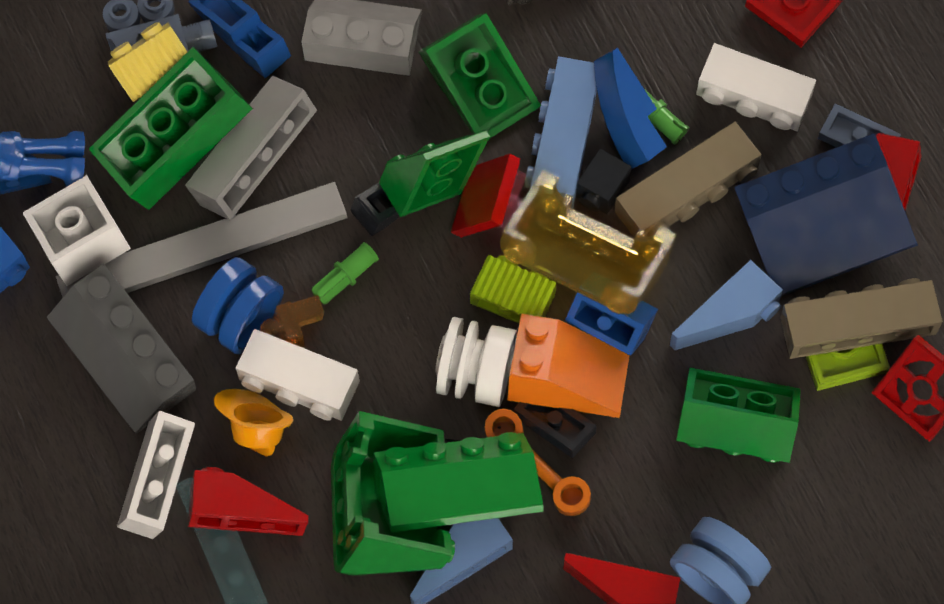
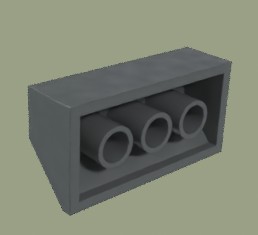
[47,264,196,434]

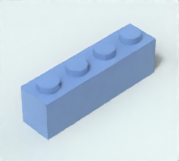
[525,56,597,209]

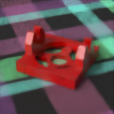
[871,335,944,442]

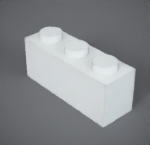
[696,43,816,132]
[236,329,360,421]
[117,411,195,539]

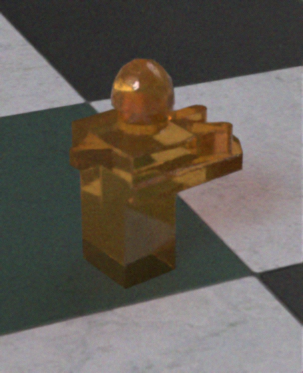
[260,295,324,348]

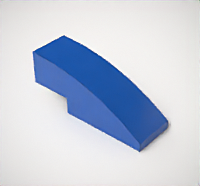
[188,0,291,78]
[594,48,667,169]

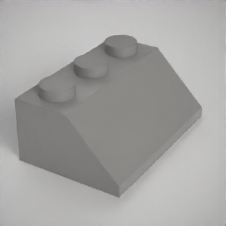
[301,0,422,76]

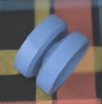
[670,517,771,604]

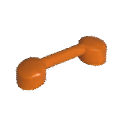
[485,409,591,516]

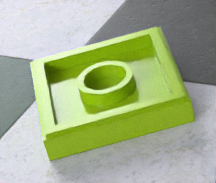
[806,344,890,391]

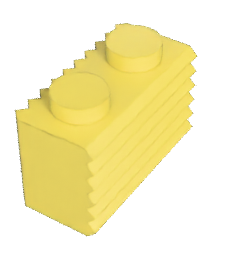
[107,22,188,102]

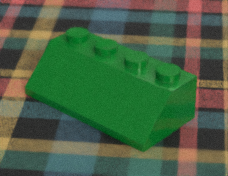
[89,47,253,210]
[374,432,543,533]

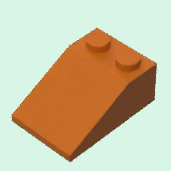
[507,314,630,418]

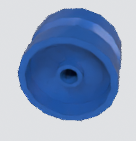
[192,257,284,354]

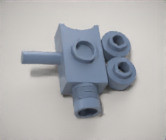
[103,0,217,86]

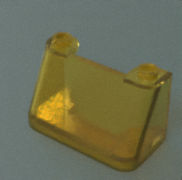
[500,170,677,314]

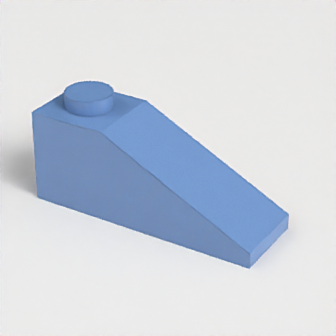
[669,260,783,350]
[410,518,513,604]

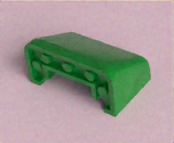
[331,411,455,575]

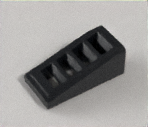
[351,183,399,236]

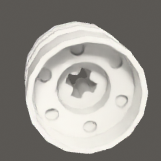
[435,317,517,407]

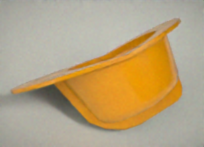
[214,389,293,457]

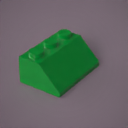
[676,368,801,463]

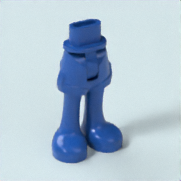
[0,131,85,188]

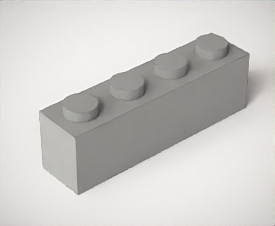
[185,76,317,220]

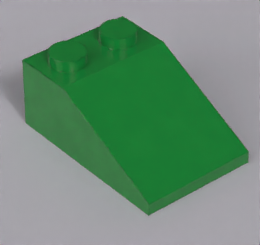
[418,13,541,139]
[379,131,490,217]

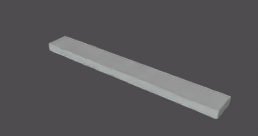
[56,182,347,298]

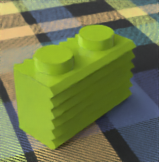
[470,255,556,323]

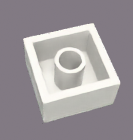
[23,175,131,286]

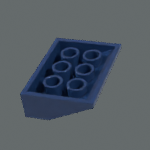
[734,133,918,297]

